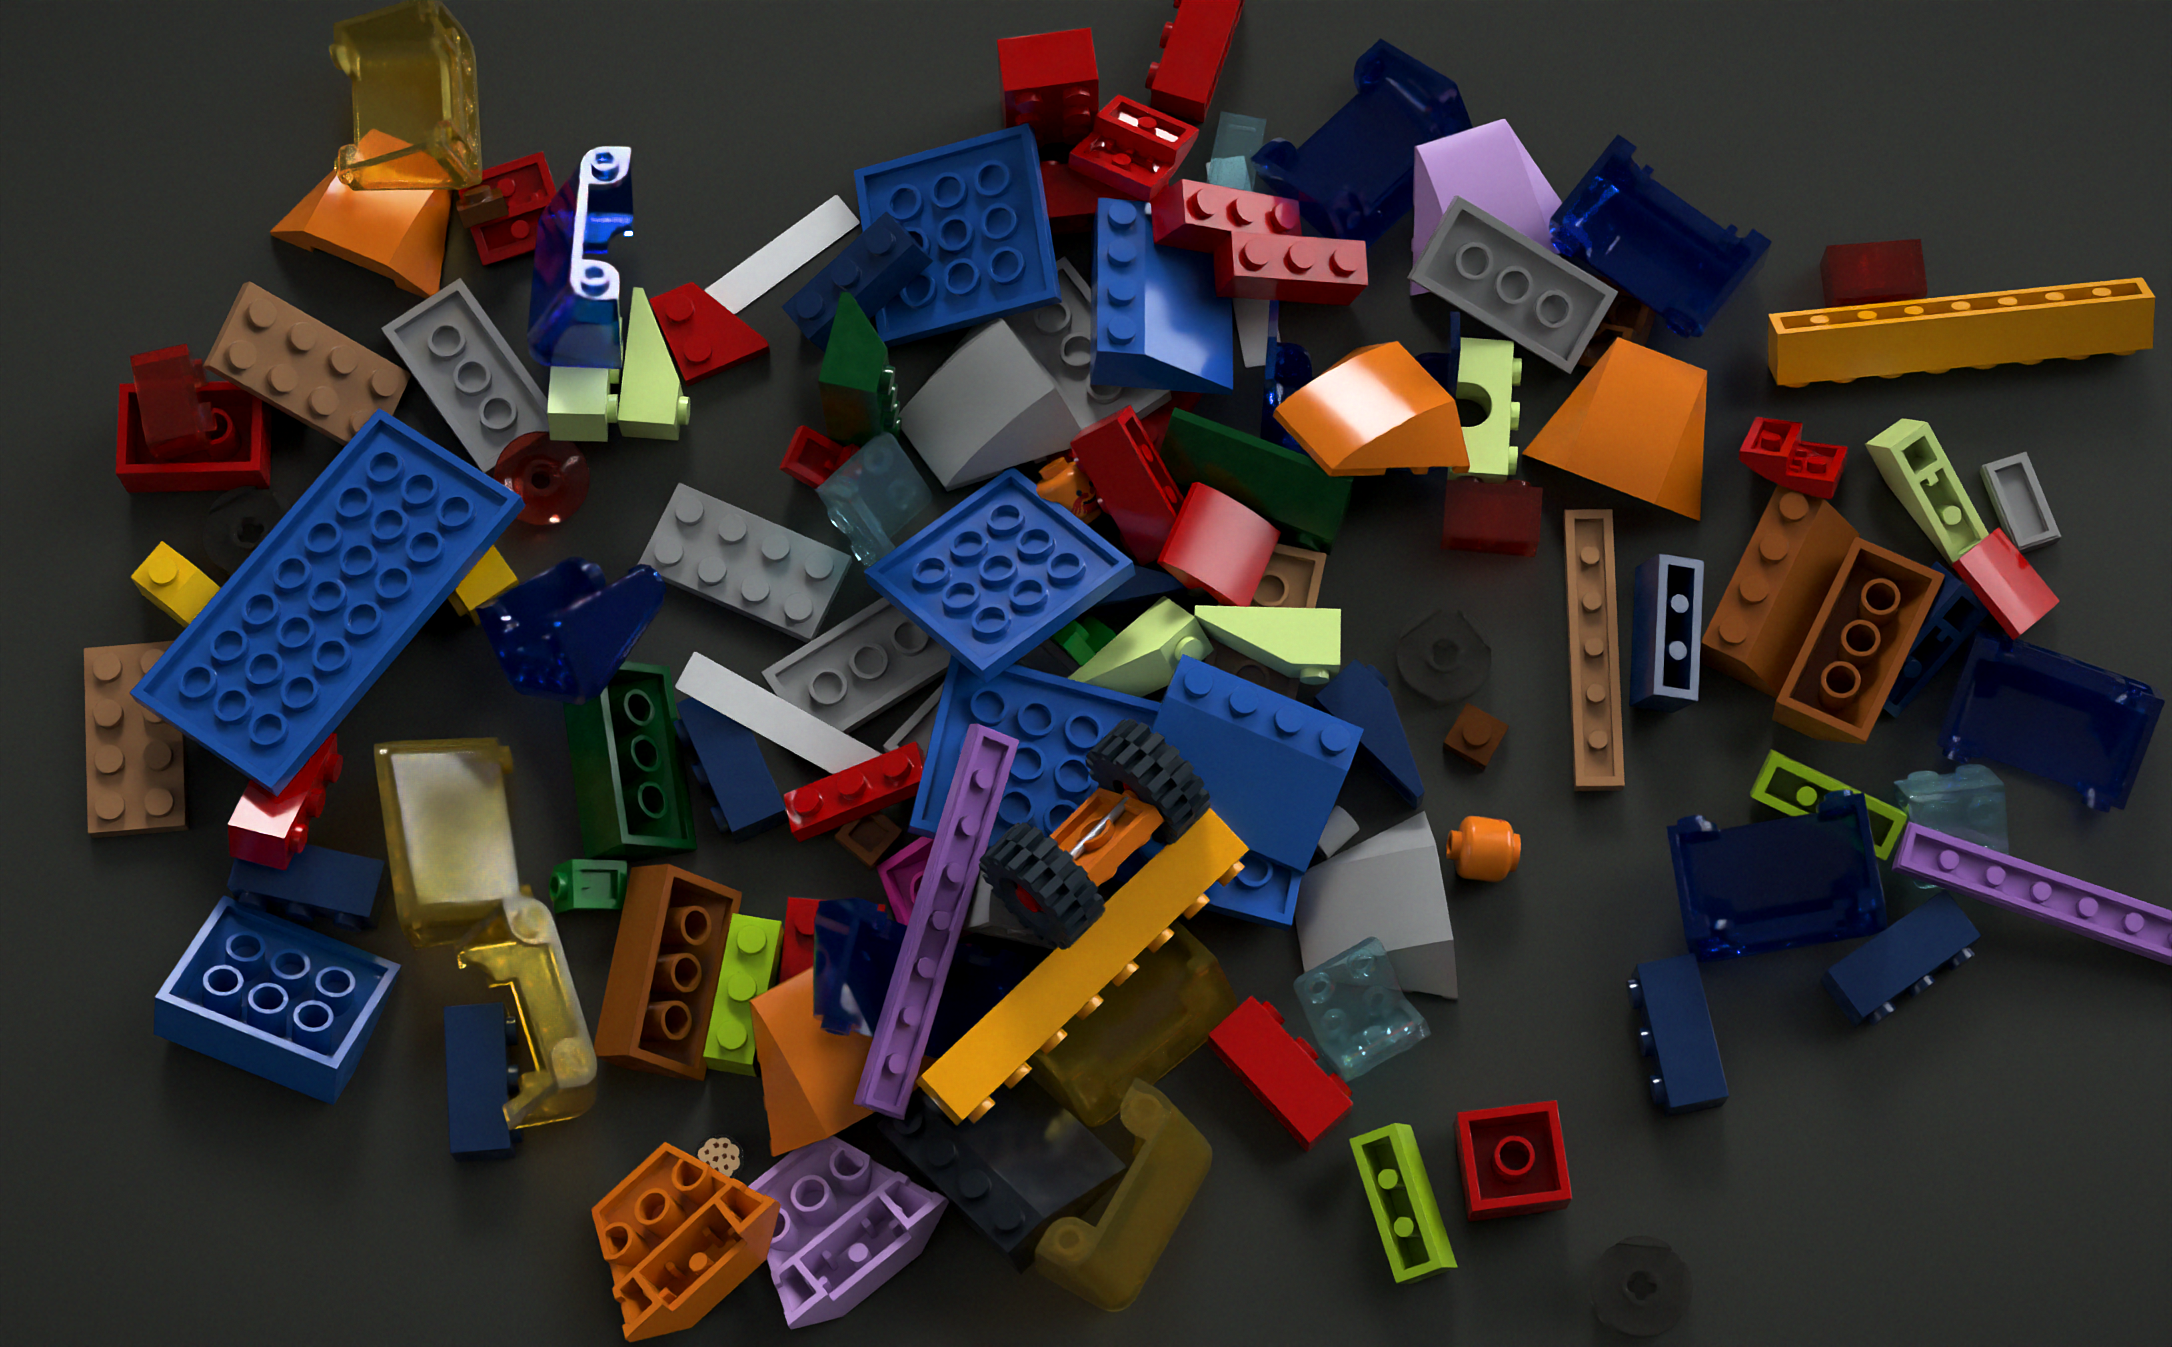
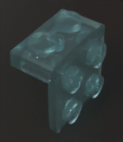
[815,431,932,567]
[1894,764,2010,889]
[1293,936,1431,1083]

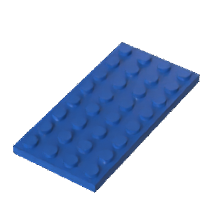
[130,408,526,797]
[907,654,1302,931]

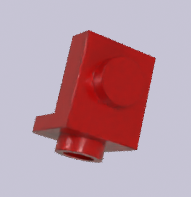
[779,425,862,495]

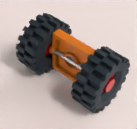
[979,719,1211,950]

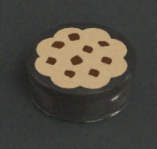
[694,1134,745,1179]

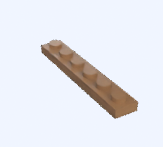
[1563,509,1625,791]

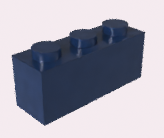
[782,212,933,353]
[1629,553,1704,713]
[673,697,789,844]
[227,844,392,932]
[1820,888,1981,1028]
[1626,953,1729,1117]
[444,1002,524,1163]

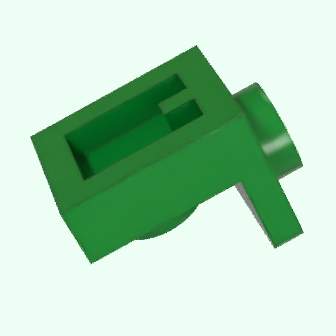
[1049,615,1117,667]
[548,859,627,914]

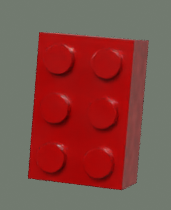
[997,27,1099,149]
[116,381,273,493]

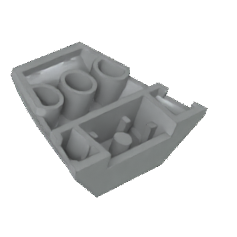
[898,317,1081,492]
[1294,811,1458,1001]

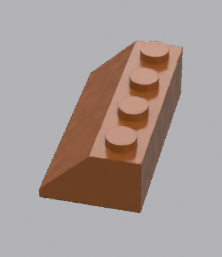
[1700,484,1861,699]
[1772,536,1945,744]
[592,864,742,1082]

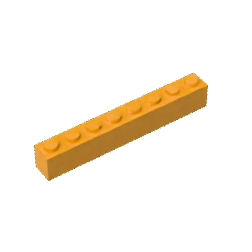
[1768,277,2155,388]
[916,808,1249,1126]

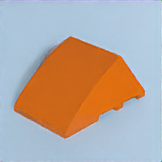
[270,131,457,299]
[1522,337,1708,521]
[1273,341,1470,476]
[749,954,940,1157]
[591,1142,781,1342]

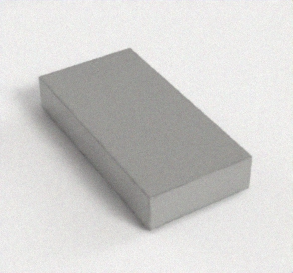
[1979,452,2061,554]

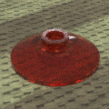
[494,431,590,526]

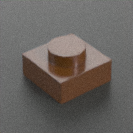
[456,185,509,229]
[1442,702,1509,771]
[834,810,904,871]

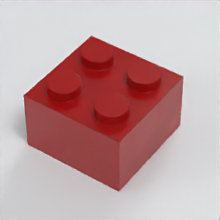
[1453,1100,1572,1222]

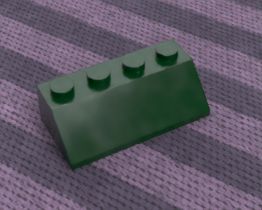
[818,291,902,459]
[1159,407,1355,555]
[559,657,697,863]

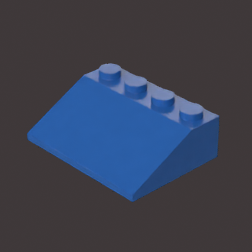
[1090,197,1233,395]
[1151,654,1364,876]
[153,895,401,1106]

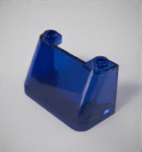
[1250,38,1473,250]
[1549,134,1772,339]
[527,146,635,369]
[475,556,667,705]
[1936,626,2165,813]
[1666,790,1888,963]
[813,897,1026,1060]

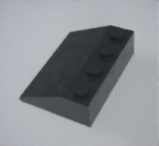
[876,1073,1129,1275]

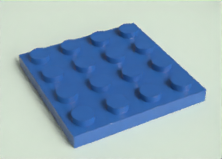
[854,123,1062,348]
[864,467,1136,683]

